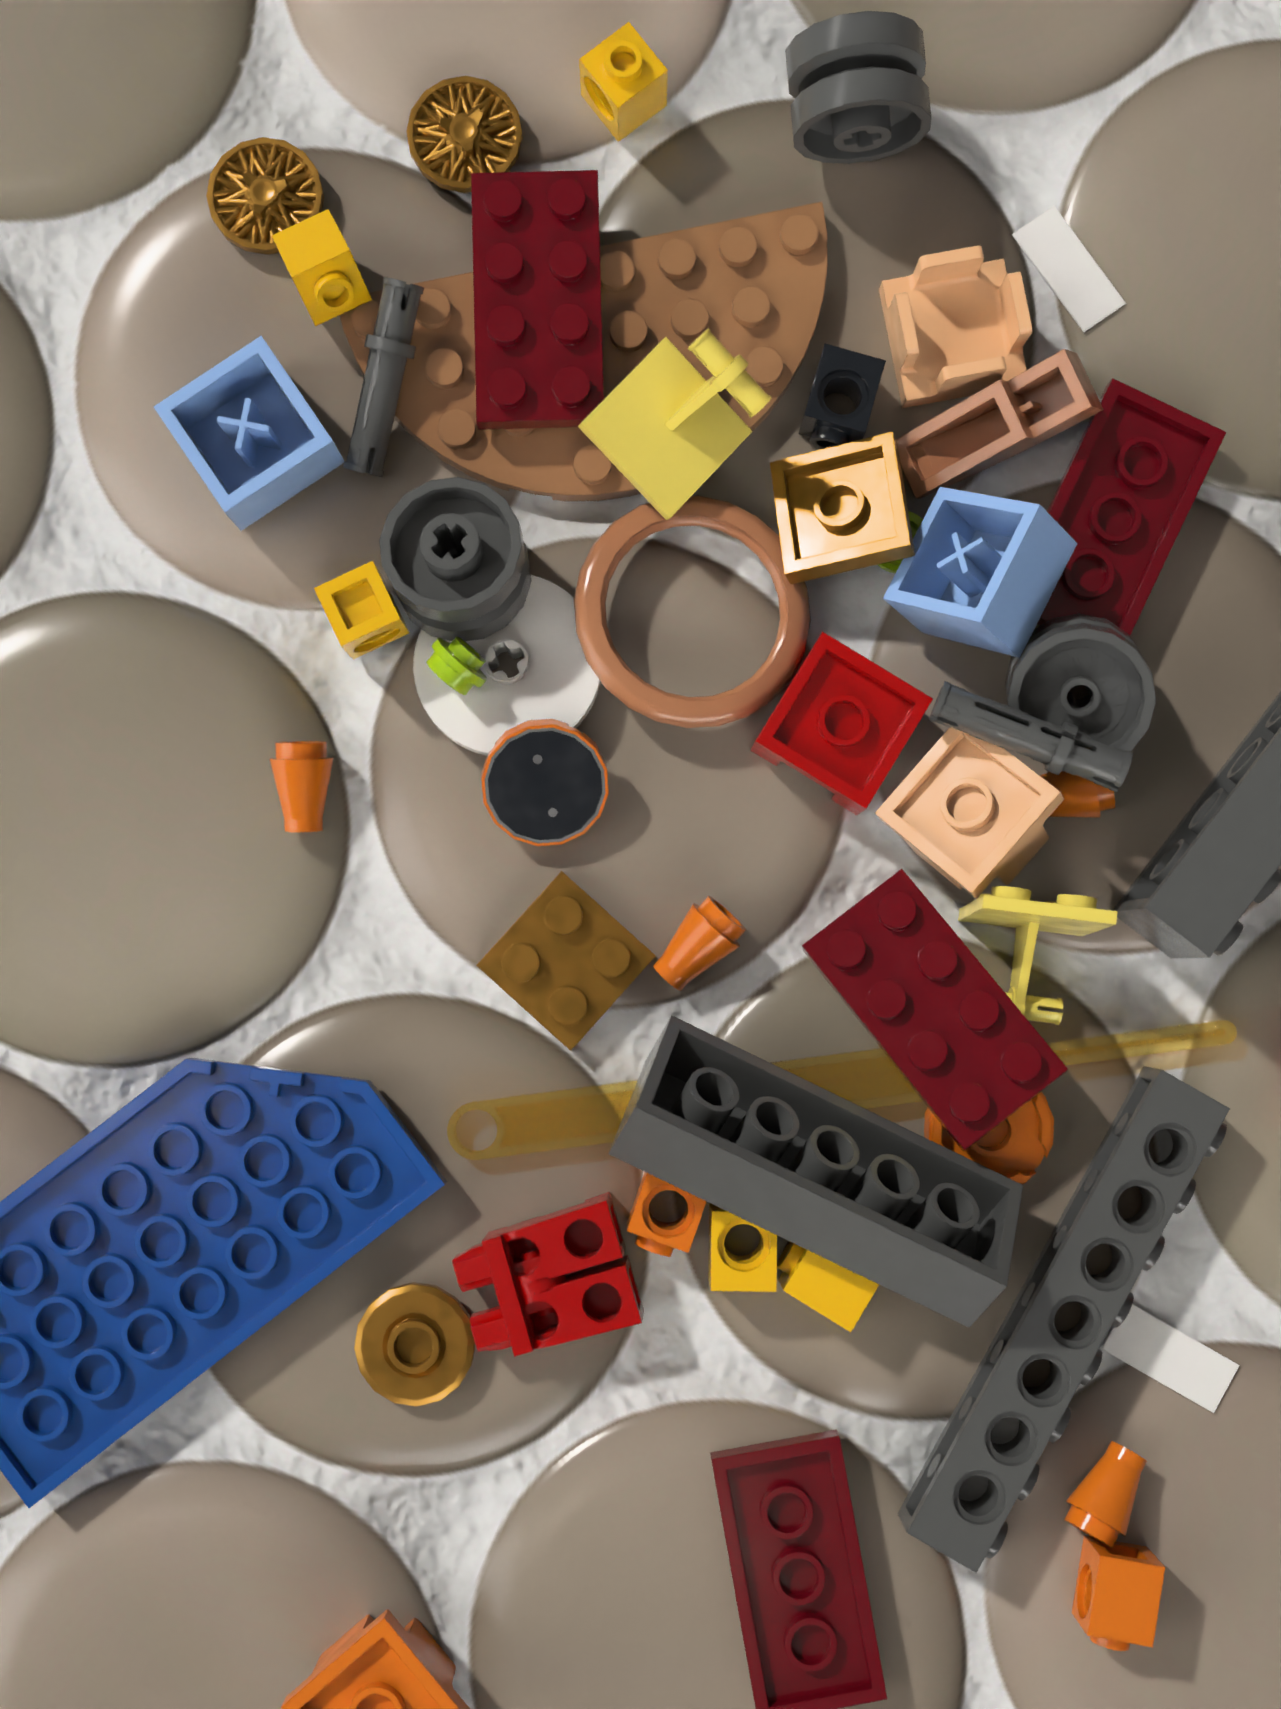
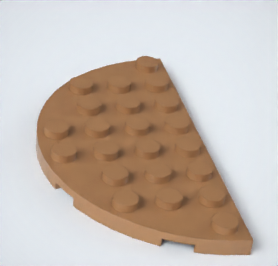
[339,202,828,501]

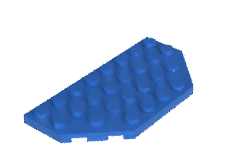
[0,1058,448,1508]

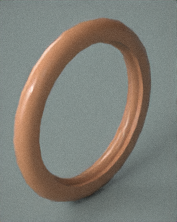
[574,496,811,728]

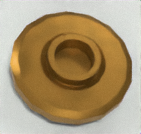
[406,76,523,193]
[206,137,324,255]
[354,1282,475,1407]

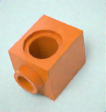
[627,1172,707,1257]
[1072,1535,1165,1651]

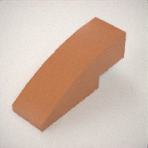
[896,349,1104,499]

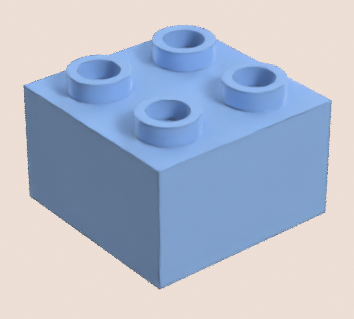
[154,336,345,531]
[883,487,1077,658]

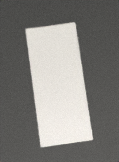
[1012,205,1126,332]
[1102,1304,1240,1413]

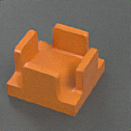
[281,1609,470,1709]

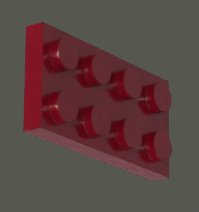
[471,170,604,430]
[1037,378,1226,635]
[802,869,1068,1152]
[710,1429,887,1709]

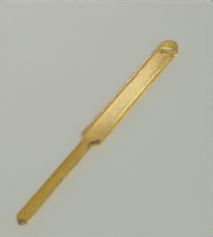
[447,1020,1237,1160]

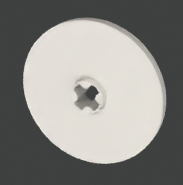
[413,575,601,756]

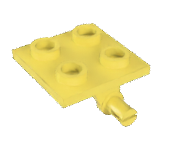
[578,328,772,520]
[958,886,1118,1025]

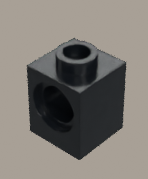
[799,343,886,449]

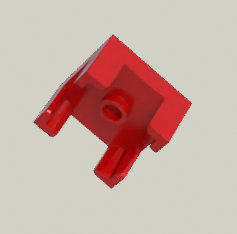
[750,631,933,815]

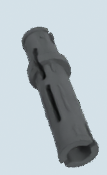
[344,277,424,477]
[929,681,1133,792]

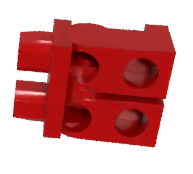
[452,1192,644,1357]

